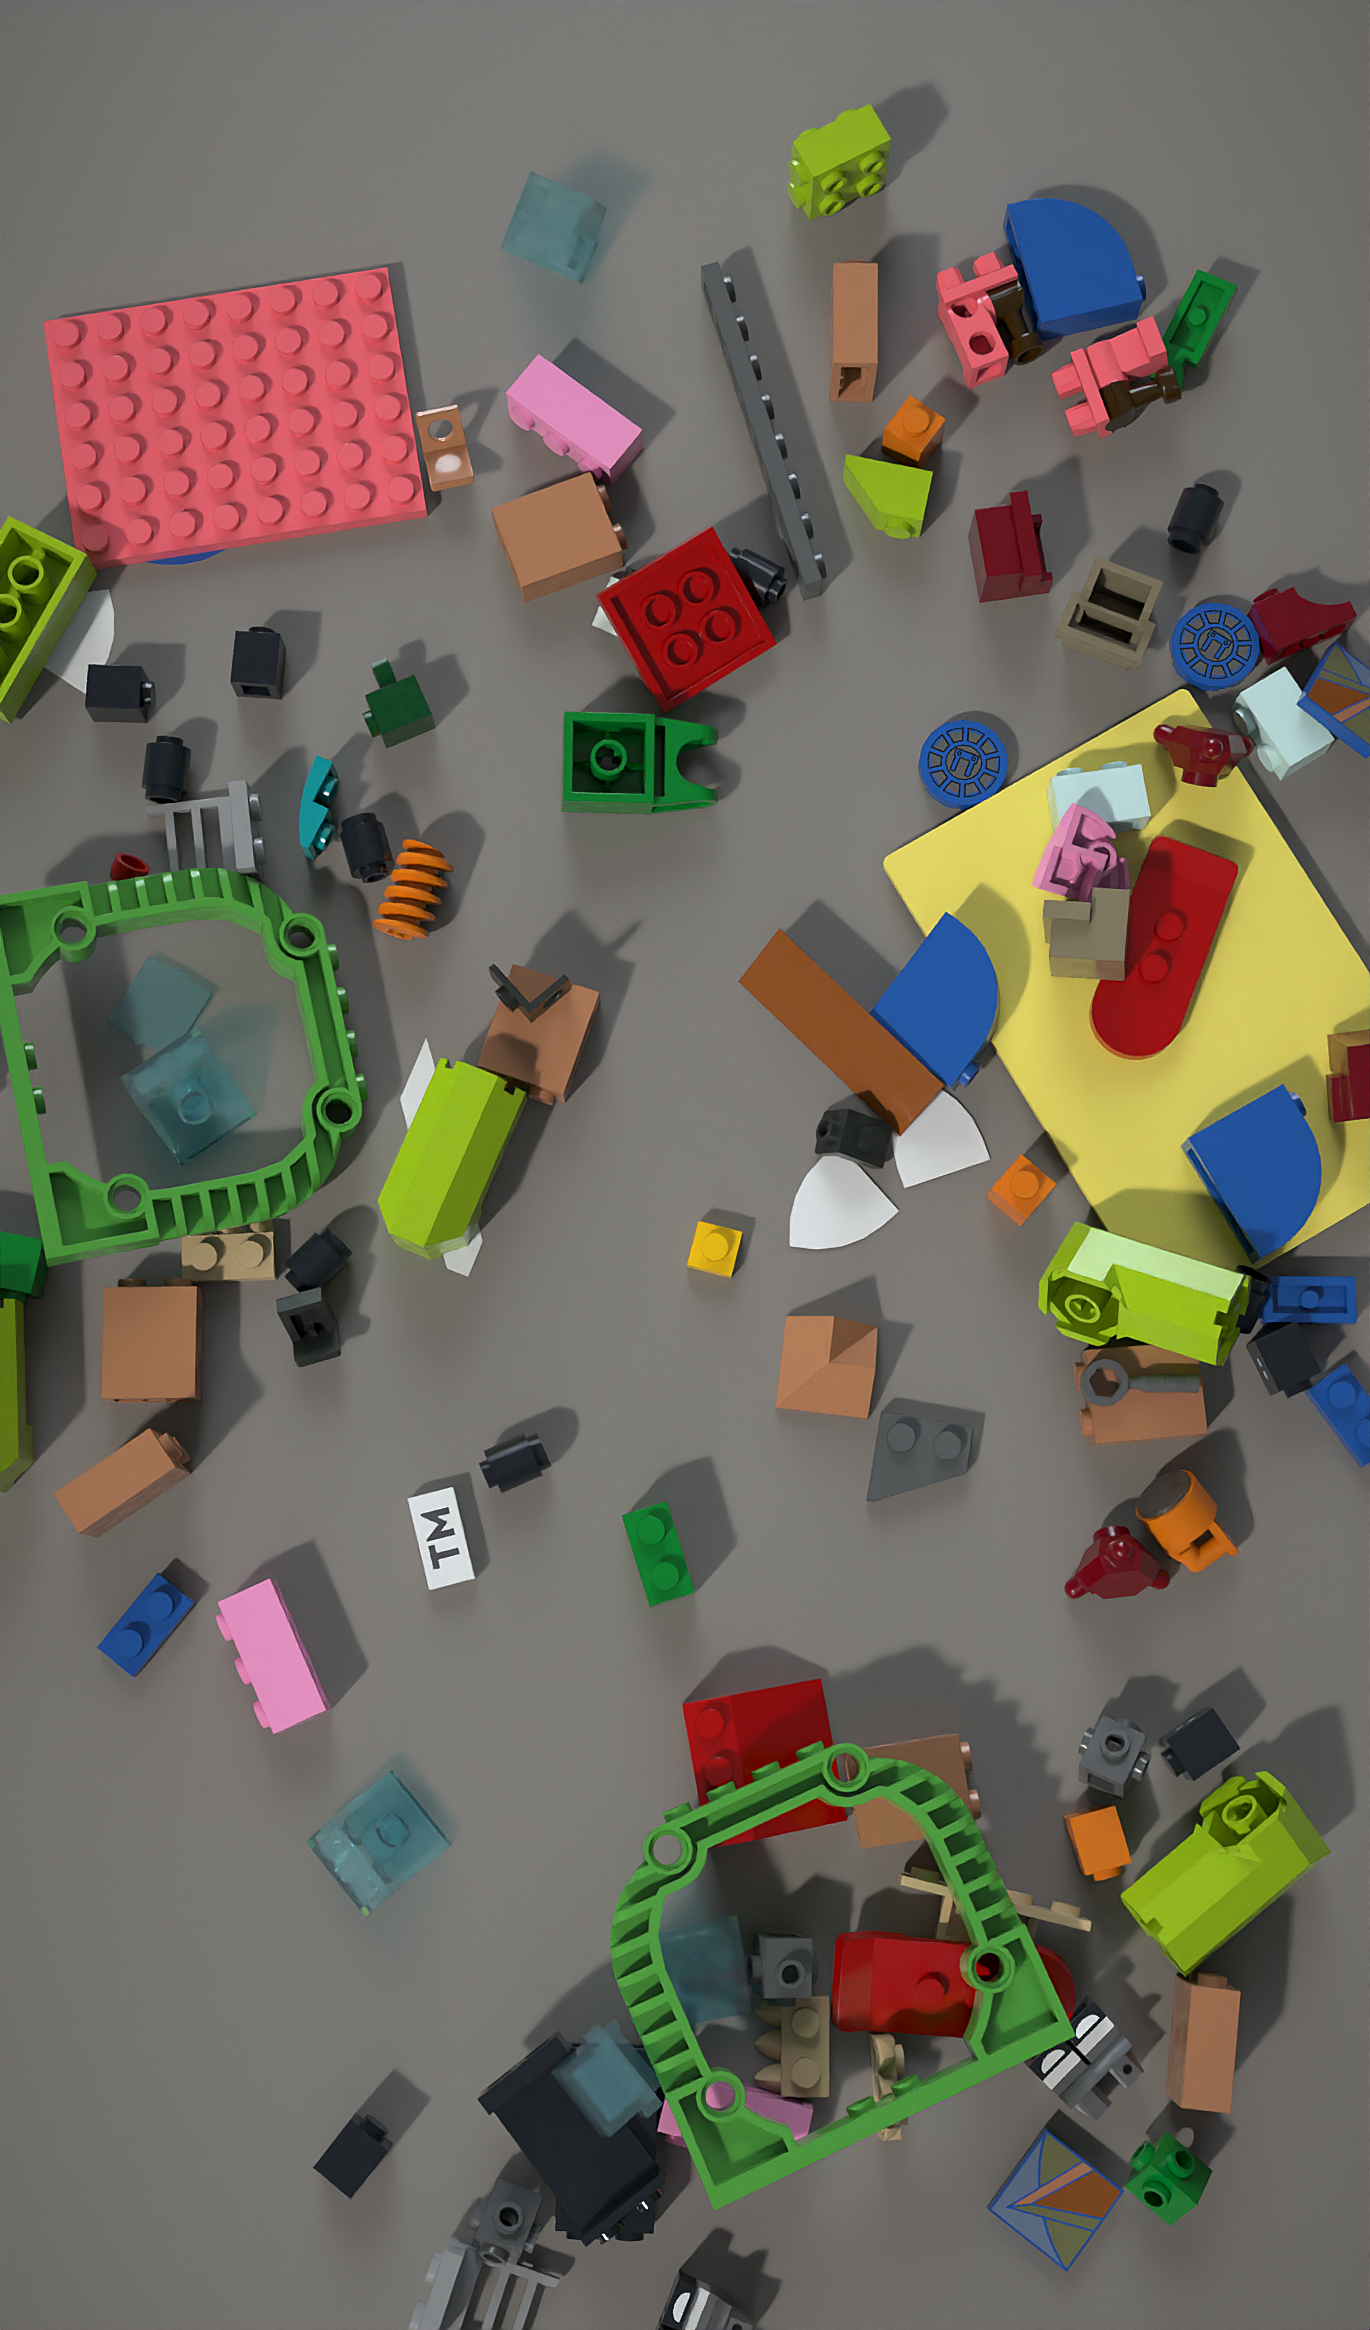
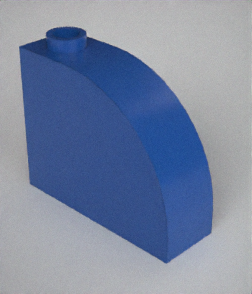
[1003,198,1146,341]
[869,912,1000,1091]
[1181,1084,1322,1264]

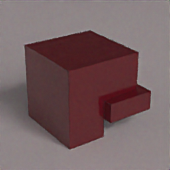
[968,490,1053,603]
[1326,1029,1370,1123]

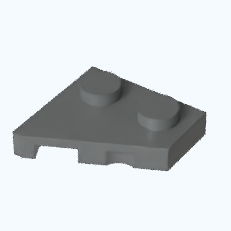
[866,1411,974,1502]

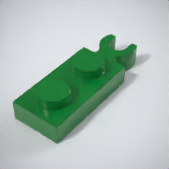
[1150,269,1238,391]

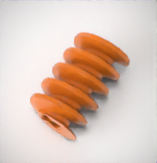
[372,839,454,940]

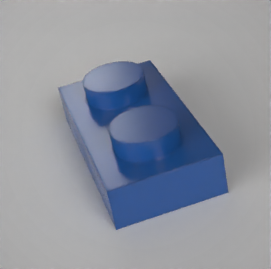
[1260,1276,1357,1325]
[1304,1364,1370,1468]
[97,1573,196,1677]

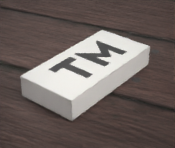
[407,1487,476,1590]

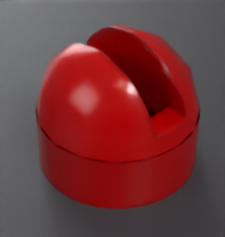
[110,853,150,881]

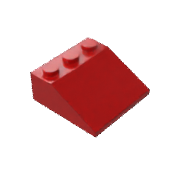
[682,1678,847,1849]

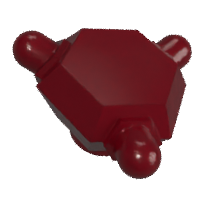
[1153,724,1255,787]
[1064,1526,1170,1599]

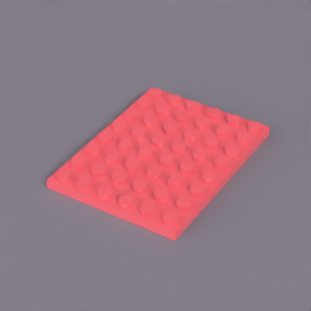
[43,267,428,570]

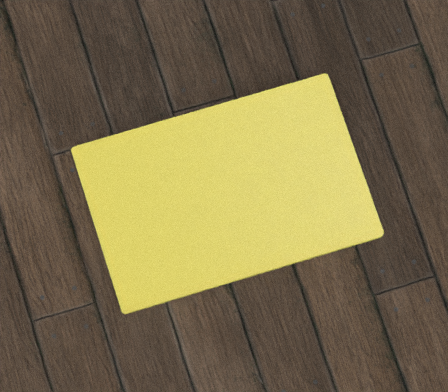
[883,689,1370,1271]

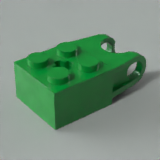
[561,711,719,815]

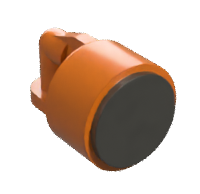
[1136,1470,1240,1573]

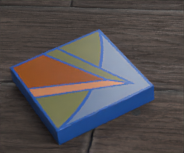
[1296,641,1370,759]
[987,2127,1124,2272]

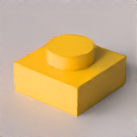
[687,1221,743,1278]

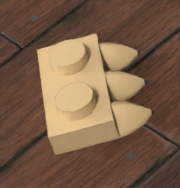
[181,1220,277,1284]
[754,1995,829,2097]
[869,2032,908,2141]

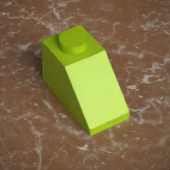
[842,454,933,539]

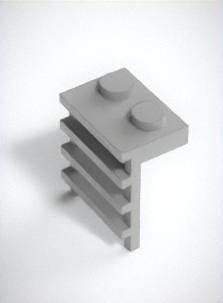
[146,780,267,884]
[408,2237,560,2330]

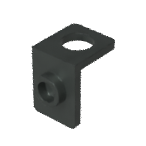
[489,964,571,1023]

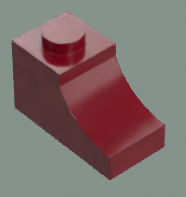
[1247,586,1357,666]

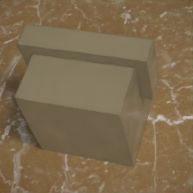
[1055,556,1163,670]
[1042,887,1131,981]

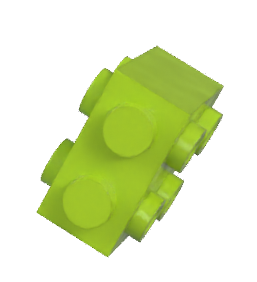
[787,104,891,221]

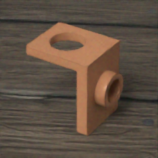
[415,405,475,491]

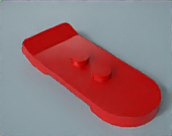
[1089,835,1238,1060]
[830,1931,1076,2038]

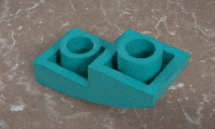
[299,755,340,860]

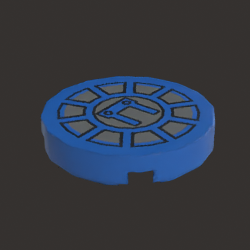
[1169,603,1260,691]
[918,720,1008,810]

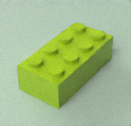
[0,516,97,724]

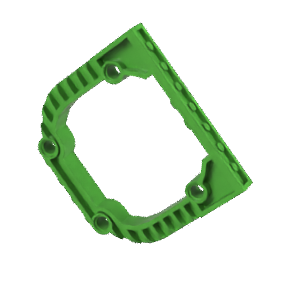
[0,867,368,1267]
[610,1740,1076,2210]

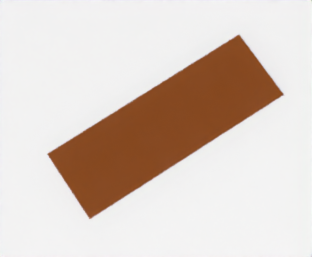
[738,928,944,1137]

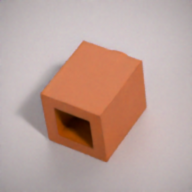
[881,395,946,469]
[986,1154,1057,1227]
[1063,1803,1132,1881]

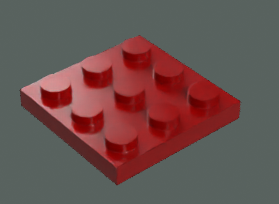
[595,526,777,714]

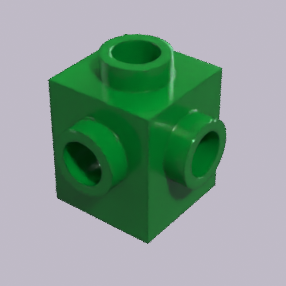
[1124,2132,1213,2226]

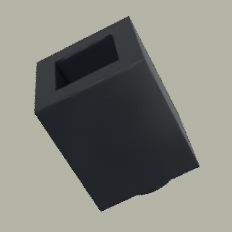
[230,627,286,700]
[85,664,156,723]
[1246,1322,1321,1399]
[1159,1708,1241,1781]
[313,2113,393,2199]

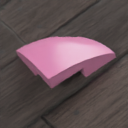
[1031,803,1129,903]

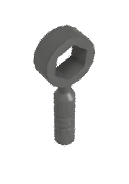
[1079,1359,1199,1407]

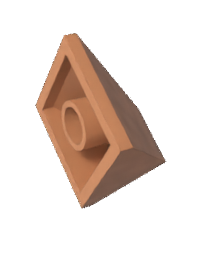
[776,1316,878,1419]

